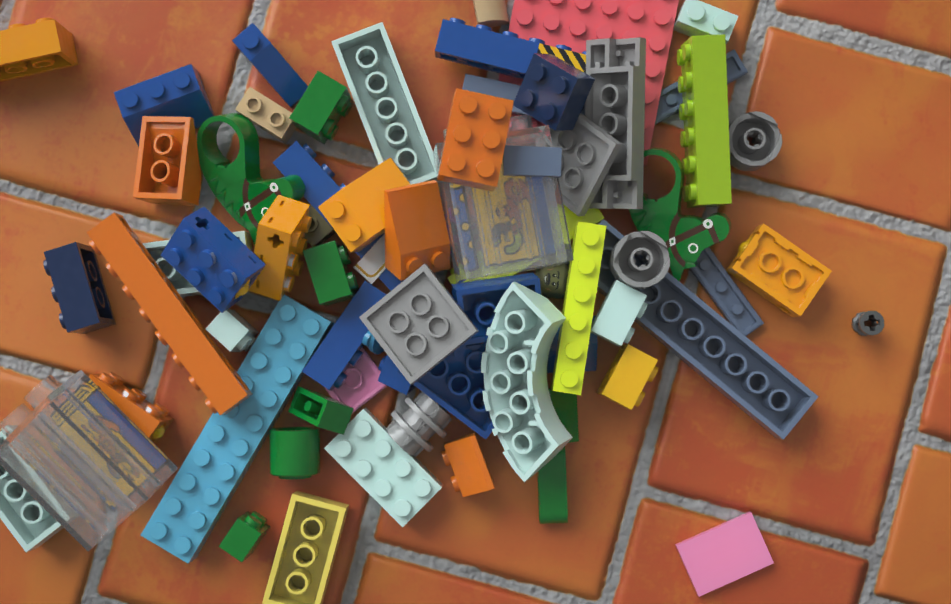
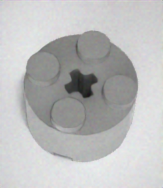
[729,111,782,171]
[609,231,670,290]

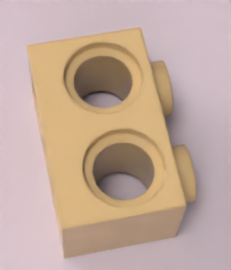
[235,87,296,144]

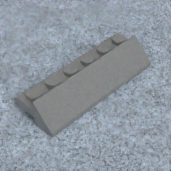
[585,37,646,209]

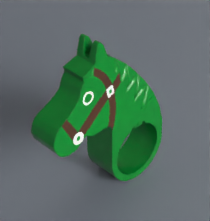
[197,113,305,245]
[629,148,731,281]

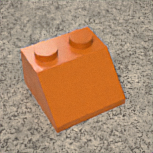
[441,432,495,497]

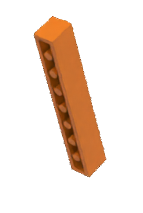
[86,212,253,415]

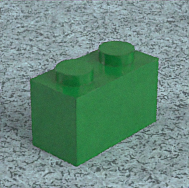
[288,386,354,435]
[218,511,270,562]

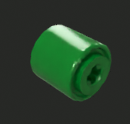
[270,426,320,479]

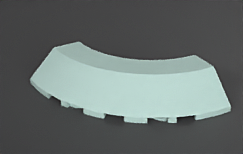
[481,281,573,482]

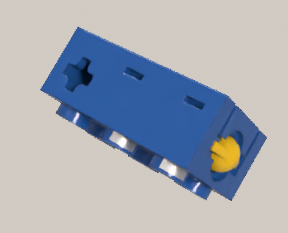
[161,207,266,313]

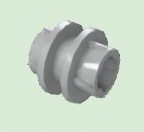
[386,392,452,457]

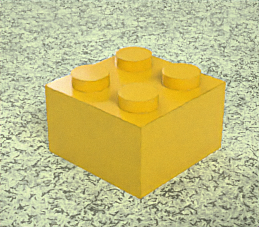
[596,344,659,410]

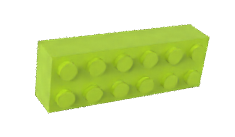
[677,34,732,208]

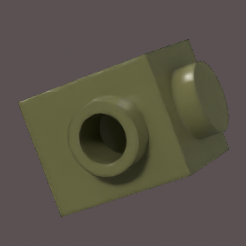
[304,205,336,247]

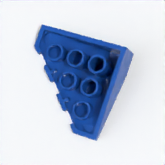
[398,342,555,440]

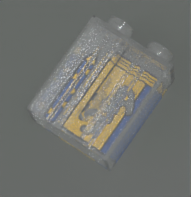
[433,115,574,283]
[0,370,178,551]

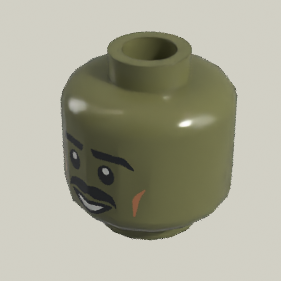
[535,263,569,299]

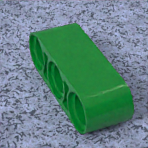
[537,446,568,524]

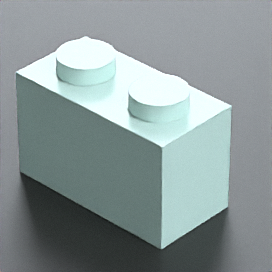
[673,0,738,44]
[591,280,648,346]
[205,309,258,352]

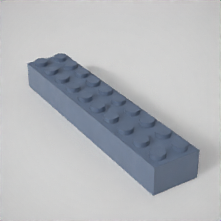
[566,219,819,440]

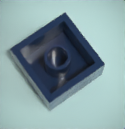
[513,53,595,131]

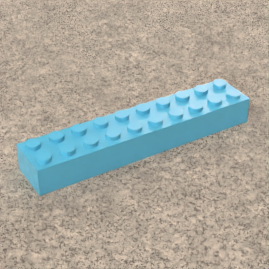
[140,294,334,564]

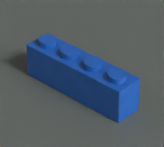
[302,280,386,391]

